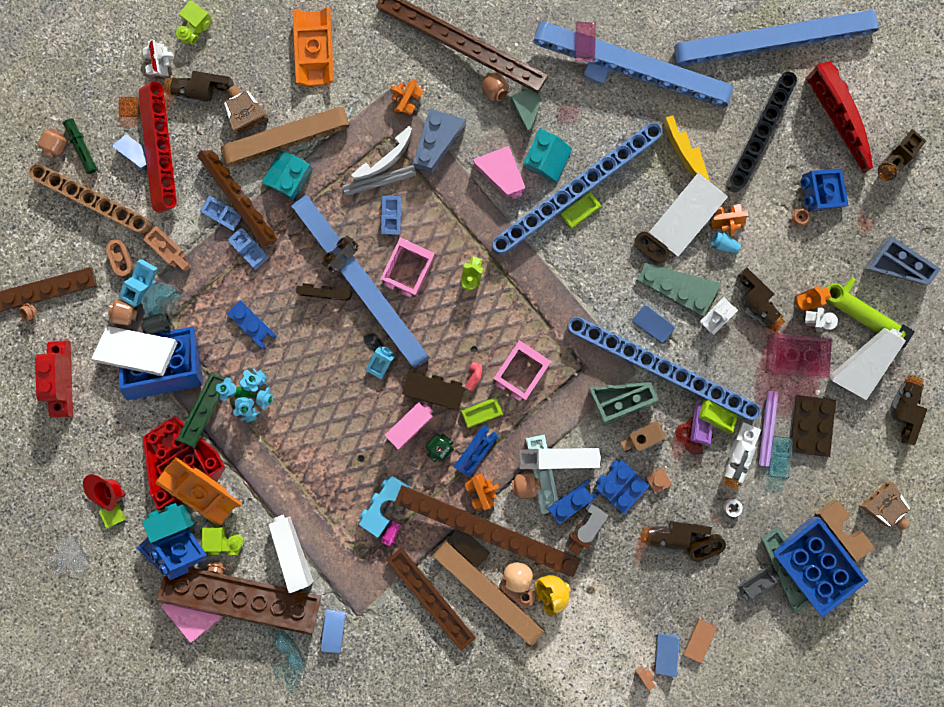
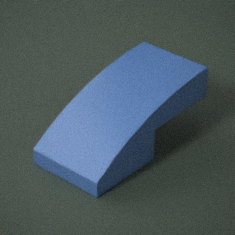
[200,195,241,231]
[381,196,402,235]
[228,227,269,270]
[321,609,346,654]

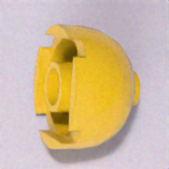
[534,575,571,616]

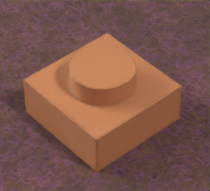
[645,468,672,494]
[636,666,656,691]

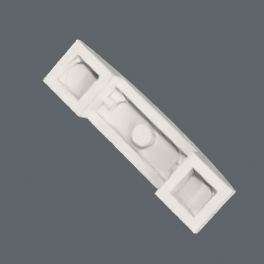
[352,126,413,181]

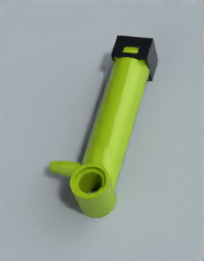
[824,277,915,348]

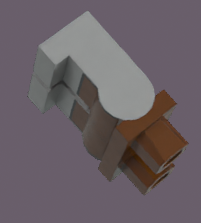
[567,502,609,555]

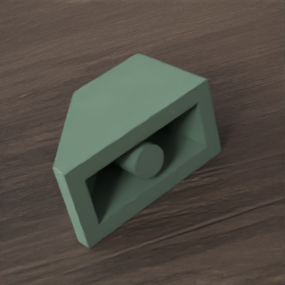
[511,89,541,135]

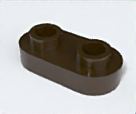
[634,232,669,263]
[687,534,726,562]

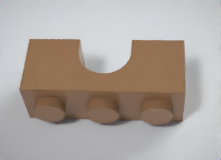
[815,499,875,562]

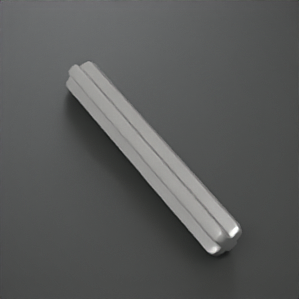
[342,166,416,196]

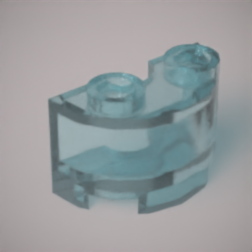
[141,283,182,316]

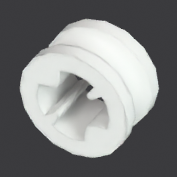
[723,499,743,517]

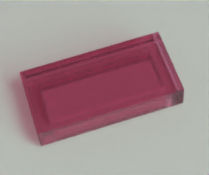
[575,21,596,62]

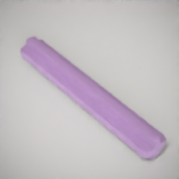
[759,391,778,467]

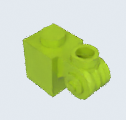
[176,0,212,45]
[202,526,244,555]

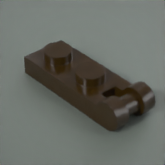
[296,283,352,301]

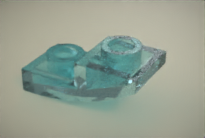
[768,436,793,479]
[275,630,305,671]

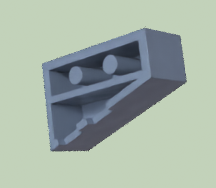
[413,109,466,173]
[864,237,941,285]

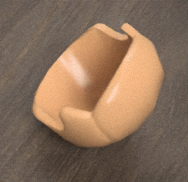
[503,562,533,592]

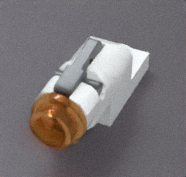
[723,422,761,490]

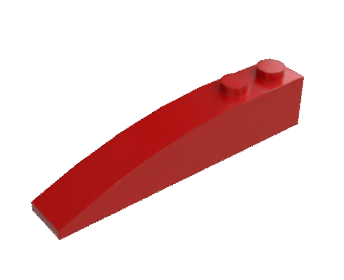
[806,61,873,174]

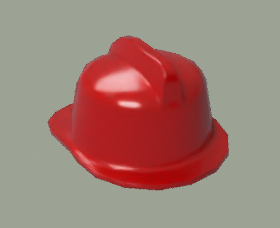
[83,474,126,511]

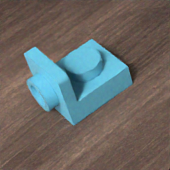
[365,346,396,380]

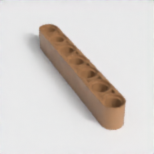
[220,107,350,167]
[29,164,152,235]
[433,541,545,646]

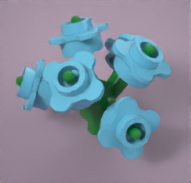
[216,369,273,423]

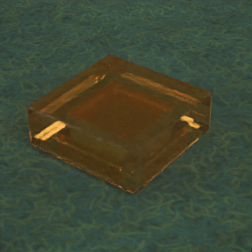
[119,97,140,117]

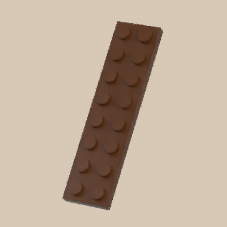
[156,567,322,635]

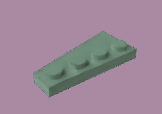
[636,263,722,317]
[761,527,810,614]

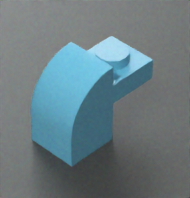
[119,259,158,307]

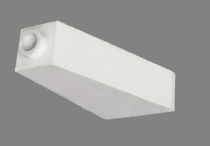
[830,328,906,400]
[519,448,601,469]
[269,514,314,593]

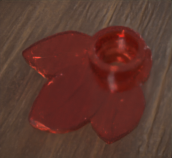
[675,417,714,455]

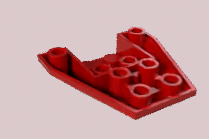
[143,416,226,510]

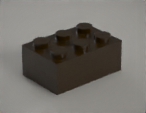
[402,369,466,411]

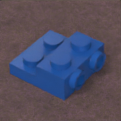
[800,169,849,212]
[595,459,650,514]
[150,528,207,580]

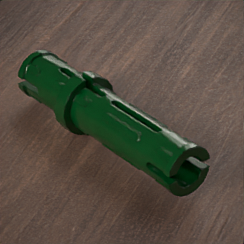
[62,118,98,174]

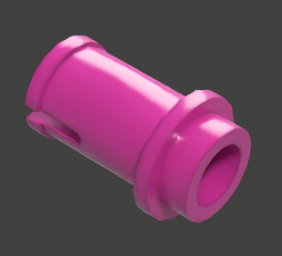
[381,520,402,546]

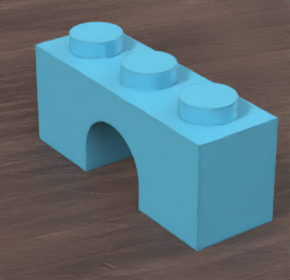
[359,475,412,538]

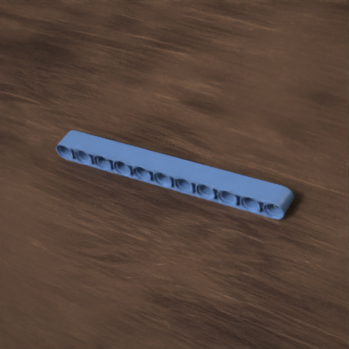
[674,10,879,66]
[533,22,733,107]
[492,123,662,255]
[291,194,430,370]
[567,317,761,420]

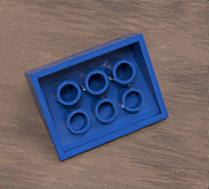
[119,326,203,401]
[773,516,869,617]

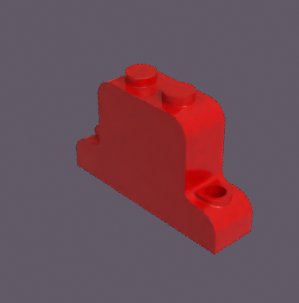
[35,340,73,418]

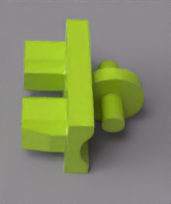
[460,256,484,291]

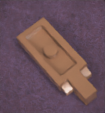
[143,225,191,272]

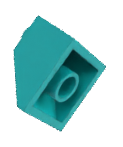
[523,128,573,183]
[261,151,313,202]
[142,503,196,543]

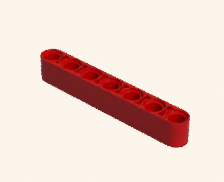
[138,81,177,213]

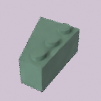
[588,382,658,426]

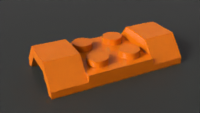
[293,7,334,87]
[155,457,242,527]

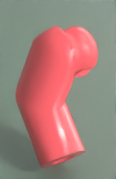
[465,362,483,391]

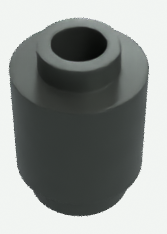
[141,313,171,335]

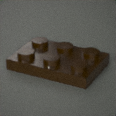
[790,395,836,457]

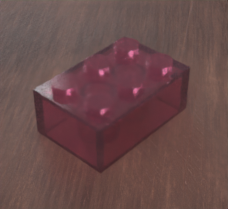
[765,333,832,379]

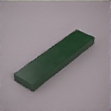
[176,371,226,449]

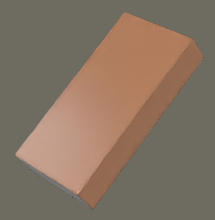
[683,618,717,663]

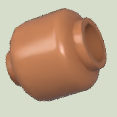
[481,72,509,101]
[37,128,67,158]
[108,299,138,326]
[512,472,541,499]

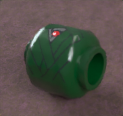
[426,433,454,462]

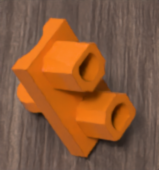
[390,79,424,115]
[710,204,748,236]
[796,286,831,313]
[465,473,499,511]

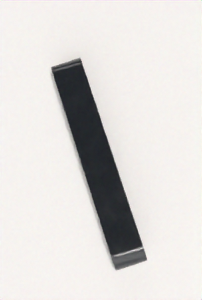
[726,71,797,193]

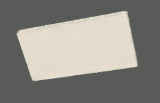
[649,173,728,256]
[91,326,177,376]

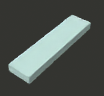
[525,435,558,514]

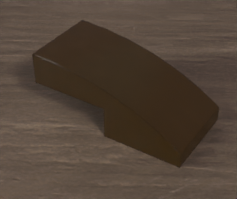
[447,529,490,568]

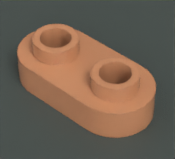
[106,239,134,277]
[500,578,535,607]

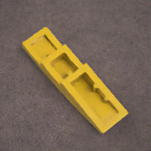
[663,116,710,182]

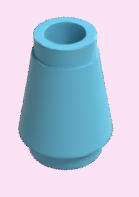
[711,231,741,254]

